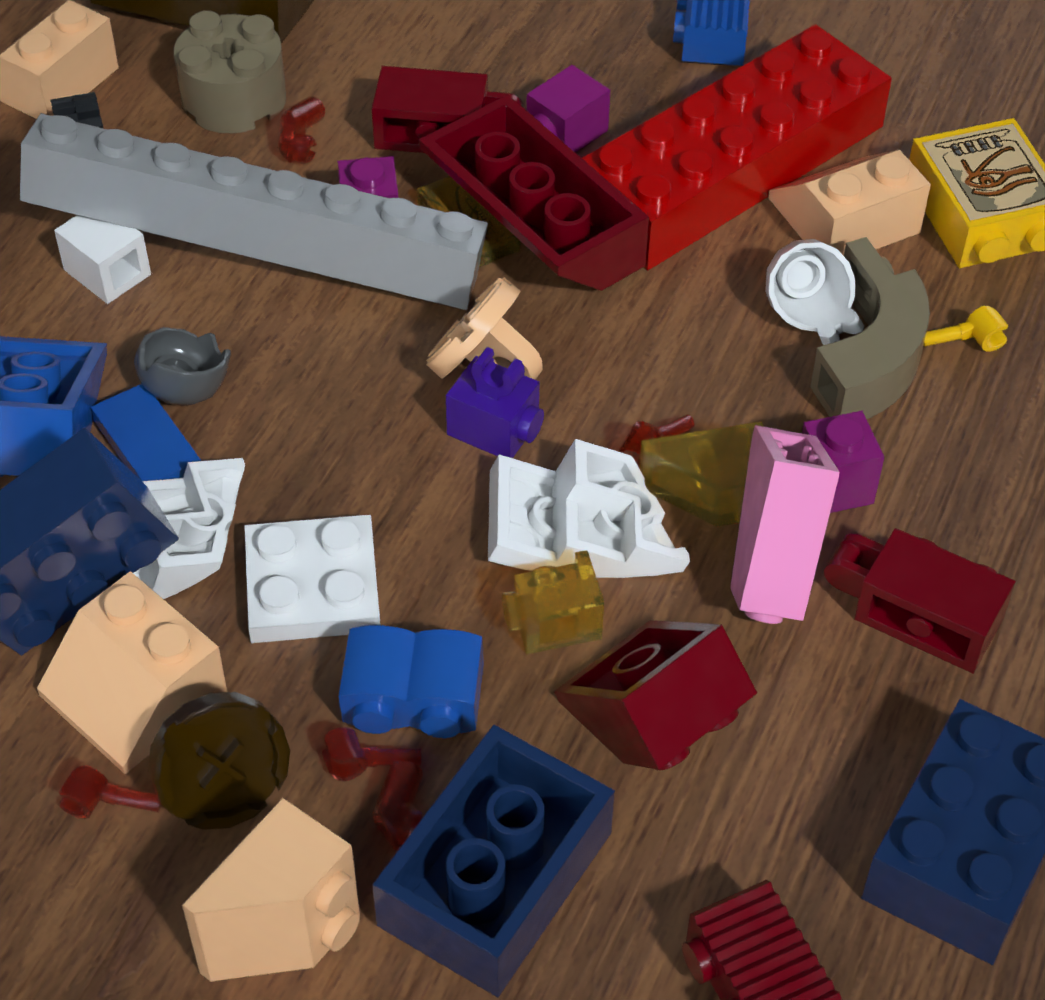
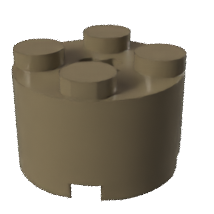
[174,11,286,133]

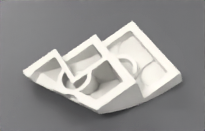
[488,439,690,578]

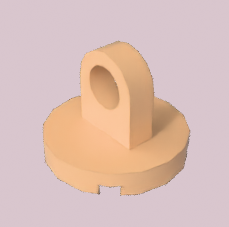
[426,277,543,380]

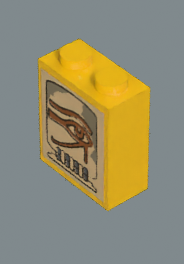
[909,118,1045,268]

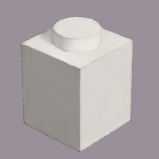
[54,215,151,304]

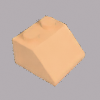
[0,0,119,119]
[768,150,931,256]
[37,571,227,774]
[182,798,360,981]

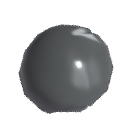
[134,327,231,406]

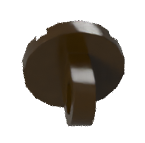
[148,692,290,830]

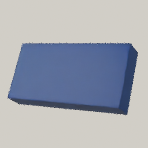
[90,384,201,481]

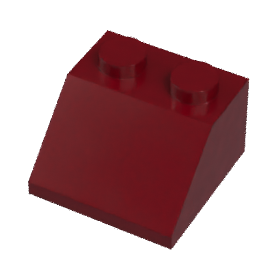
[554,620,757,771]

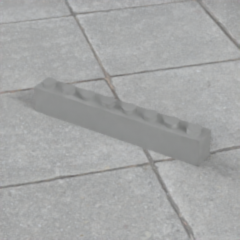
[20,113,488,310]

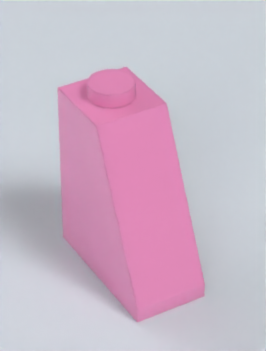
[730,425,840,624]

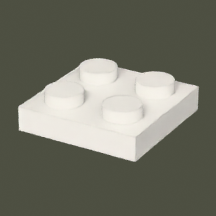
[245,515,380,643]

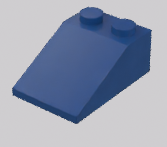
[0,336,107,477]

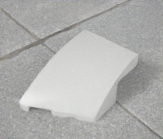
[133,458,245,599]

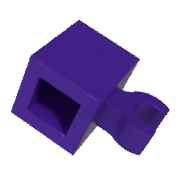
[446,347,544,458]

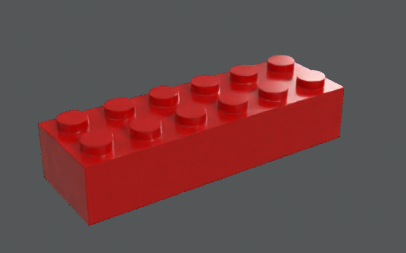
[582,24,892,271]

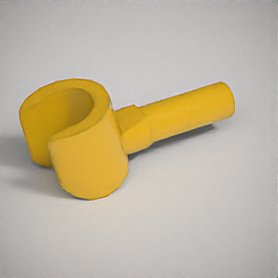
[923,306,1008,352]

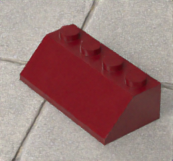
[419,94,649,291]

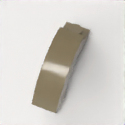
[810,237,930,419]

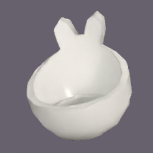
[765,239,864,346]

